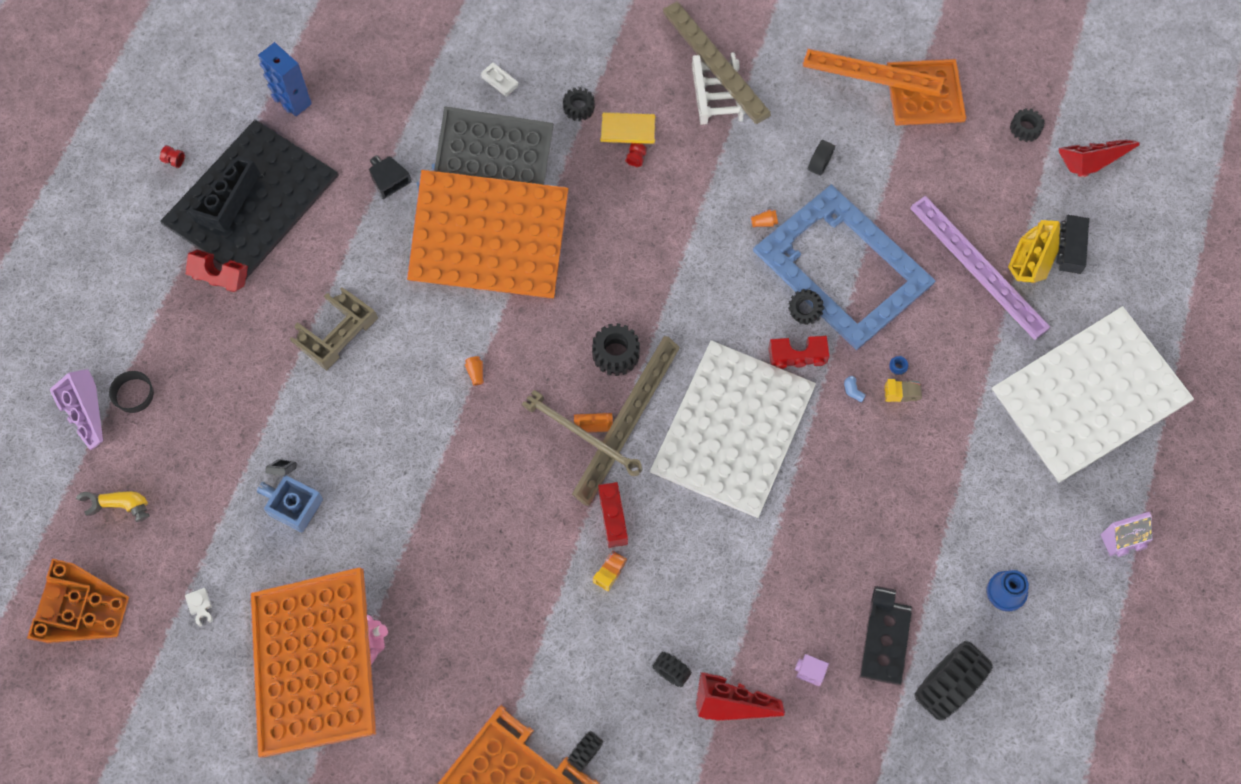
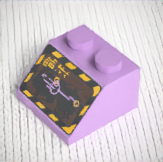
[1100,512,1153,557]

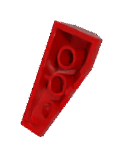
[1059,139,1140,177]
[696,672,785,721]

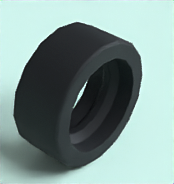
[807,139,835,176]

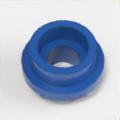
[889,356,909,375]

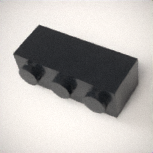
[1057,214,1089,274]

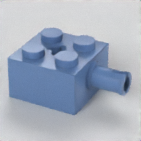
[257,476,323,533]

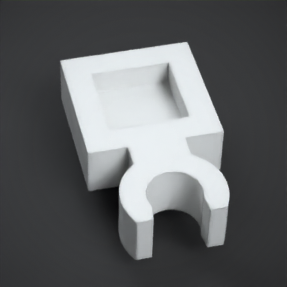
[185,588,213,627]

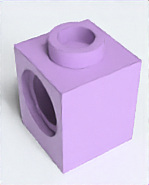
[795,654,829,686]

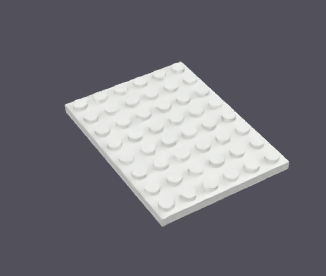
[992,306,1194,483]
[650,341,816,518]

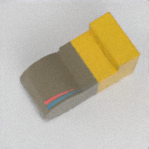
[884,379,922,402]

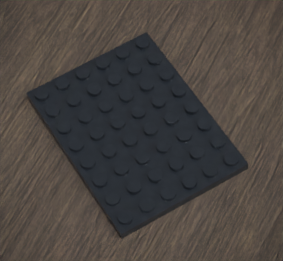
[160,119,339,279]

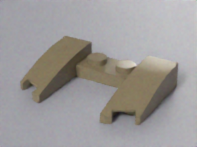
[290,287,378,371]

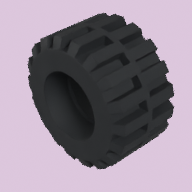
[592,323,640,376]

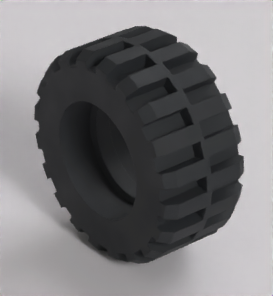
[914,641,993,721]

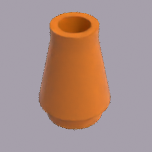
[751,209,778,227]
[464,356,484,386]

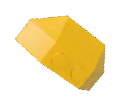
[1008,220,1060,283]

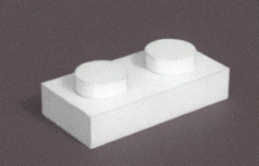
[481,63,519,97]

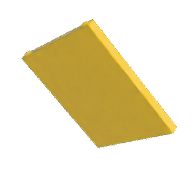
[600,113,656,144]

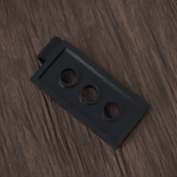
[860,585,912,686]

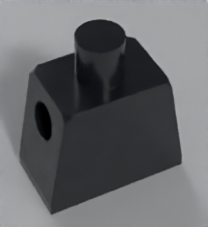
[369,155,411,200]

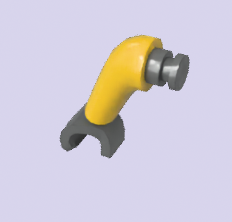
[76,491,150,522]

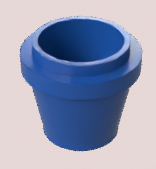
[986,570,1029,612]

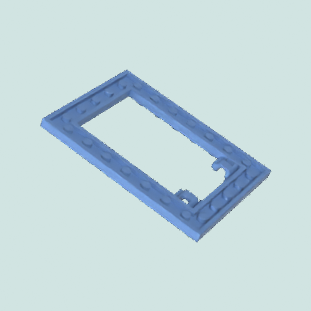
[753,184,936,351]

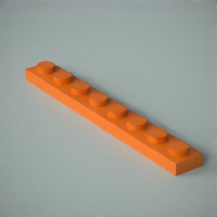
[803,49,945,97]

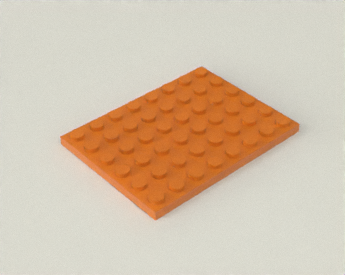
[407,170,569,299]
[251,567,376,758]

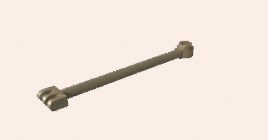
[521,390,643,476]

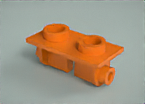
[574,413,613,433]

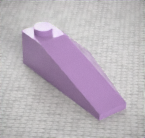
[50,369,103,450]

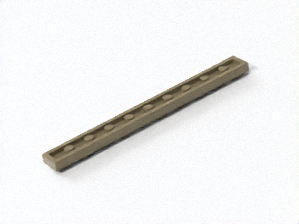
[663,1,771,124]
[572,336,680,506]

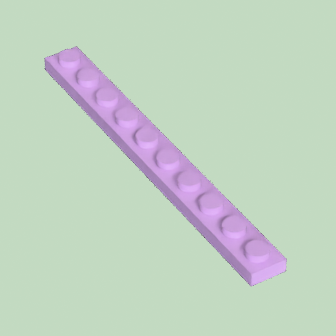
[911,196,1050,340]

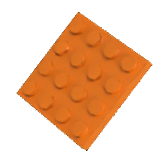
[886,59,966,125]

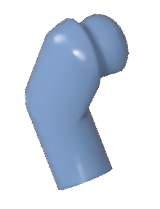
[844,376,866,403]

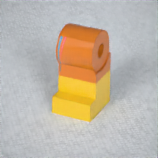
[593,551,627,592]

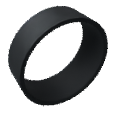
[109,371,154,413]

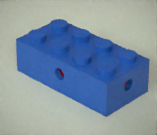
[258,42,312,116]

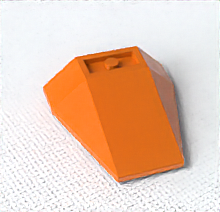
[27,558,129,643]

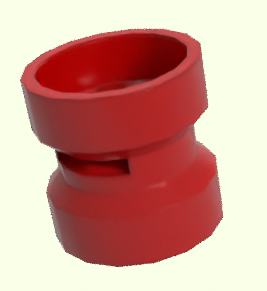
[625,143,647,167]
[159,145,185,168]

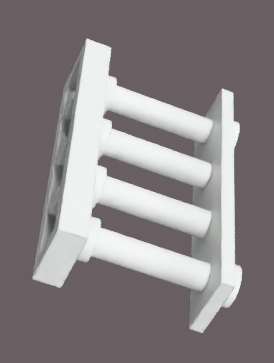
[692,53,746,125]

